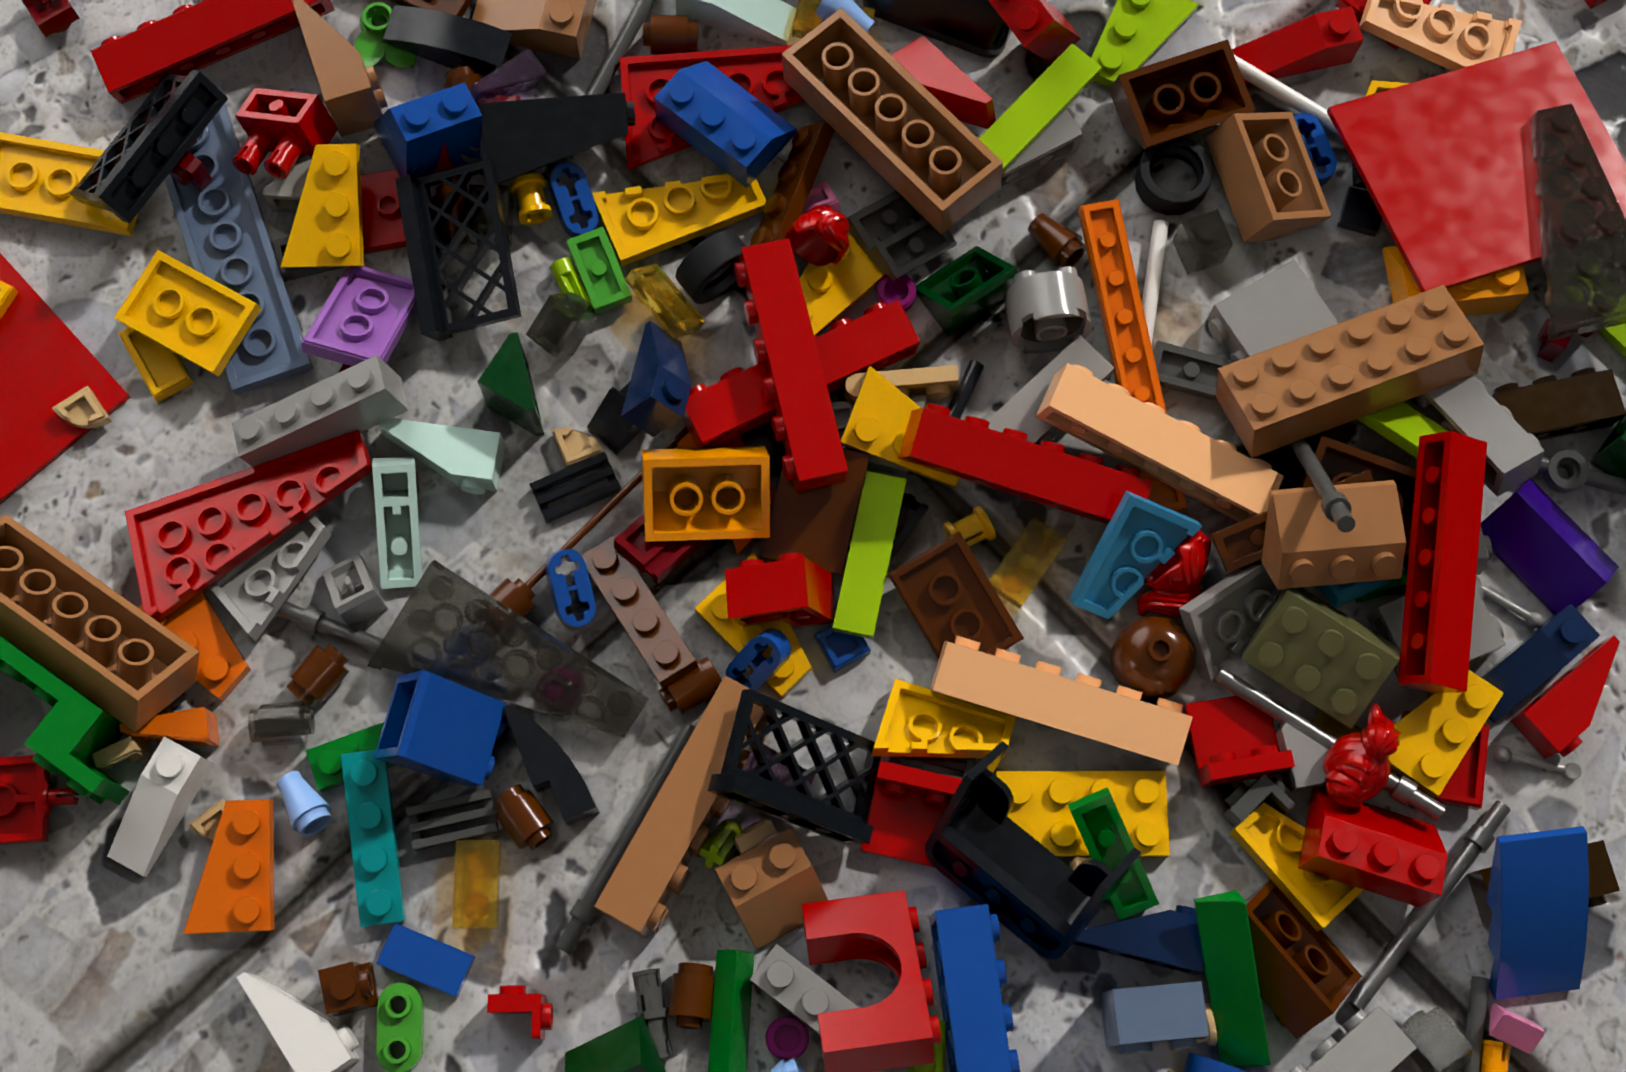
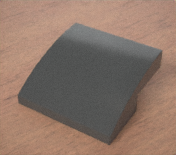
[847,191,957,281]

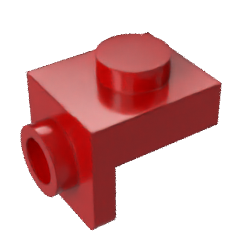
[487,985,553,1040]

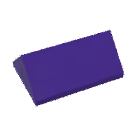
[1481,478,1619,614]

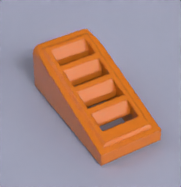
[119,707,220,746]

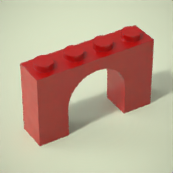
[988,0,1081,64]
[802,890,941,1072]

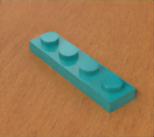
[341,749,406,927]

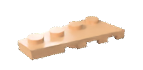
[1359,0,1522,71]

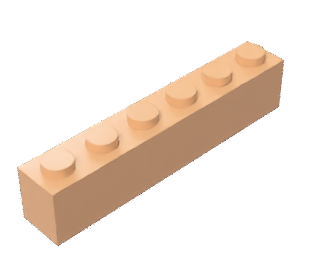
[1036,363,1284,522]
[930,635,1193,766]

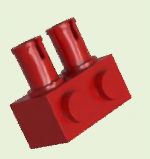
[232,87,338,179]

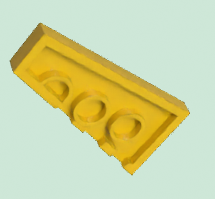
[592,174,767,267]

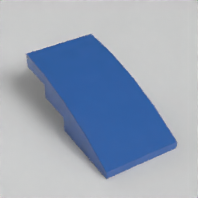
[1486,826,1589,1000]

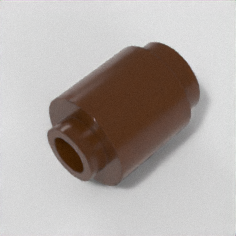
[643,15,698,55]
[286,644,350,708]
[658,657,722,715]
[493,784,554,850]
[668,962,715,1030]

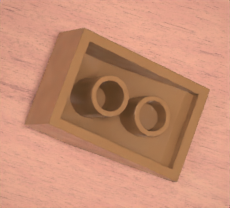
[292,0,388,137]
[472,0,597,59]

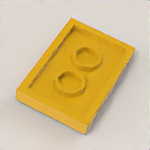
[114,250,262,377]

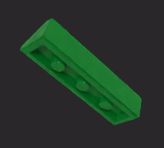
[1193,890,1271,1066]
[708,949,754,1072]

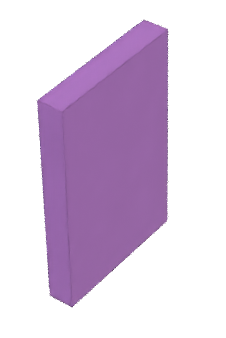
[302,266,417,366]

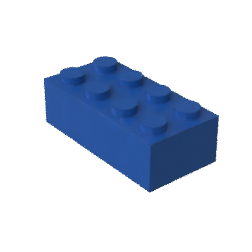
[929,904,1020,1072]

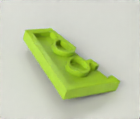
[1091,0,1199,88]

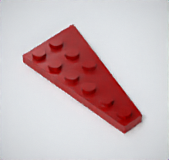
[620,45,806,171]
[125,430,372,622]

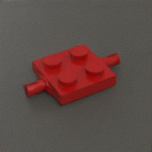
[0,755,79,845]

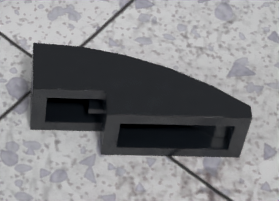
[382,5,512,79]
[503,704,600,825]

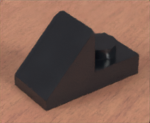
[587,382,642,455]

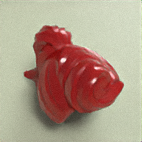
[785,205,850,266]
[1136,530,1211,618]
[1323,703,1401,807]

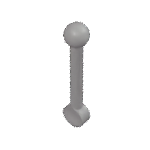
[1476,576,1543,628]
[1494,746,1582,780]

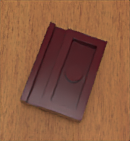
[614,513,706,584]

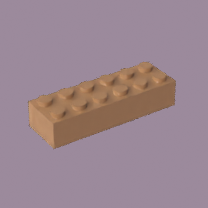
[781,8,1003,235]
[1216,284,1485,458]
[0,514,200,732]
[594,675,769,939]

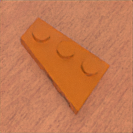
[139,591,251,702]
[183,799,275,934]

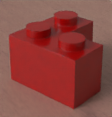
[725,553,835,628]

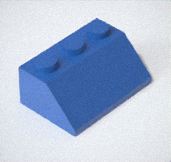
[654,61,797,188]

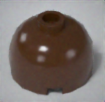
[1110,616,1196,701]

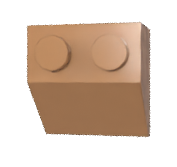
[715,827,828,950]

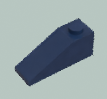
[621,321,691,437]
[1481,604,1600,723]
[1073,905,1204,975]

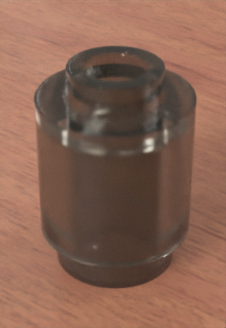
[248,701,315,746]

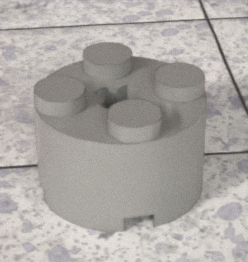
[1004,266,1092,353]

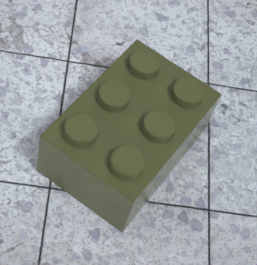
[1242,587,1400,729]

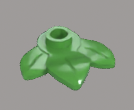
[355,2,417,69]

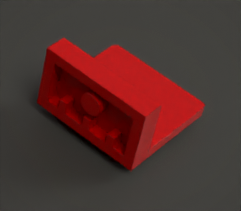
[1184,691,1295,788]
[861,760,962,868]

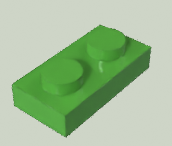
[566,227,633,315]

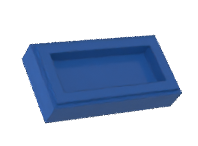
[376,923,476,997]

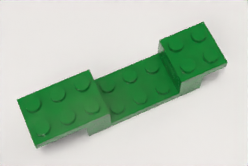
[0,635,130,805]

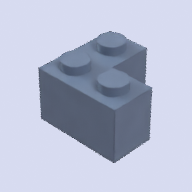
[1099,981,1209,1054]

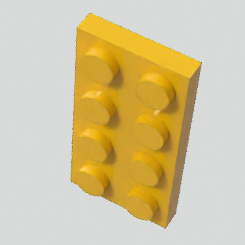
[0,132,139,236]
[995,770,1170,858]

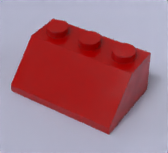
[1298,787,1448,907]

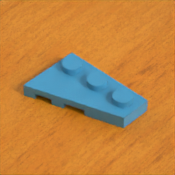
[1069,490,1203,620]

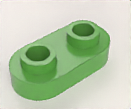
[376,983,424,1072]

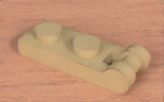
[844,365,959,403]

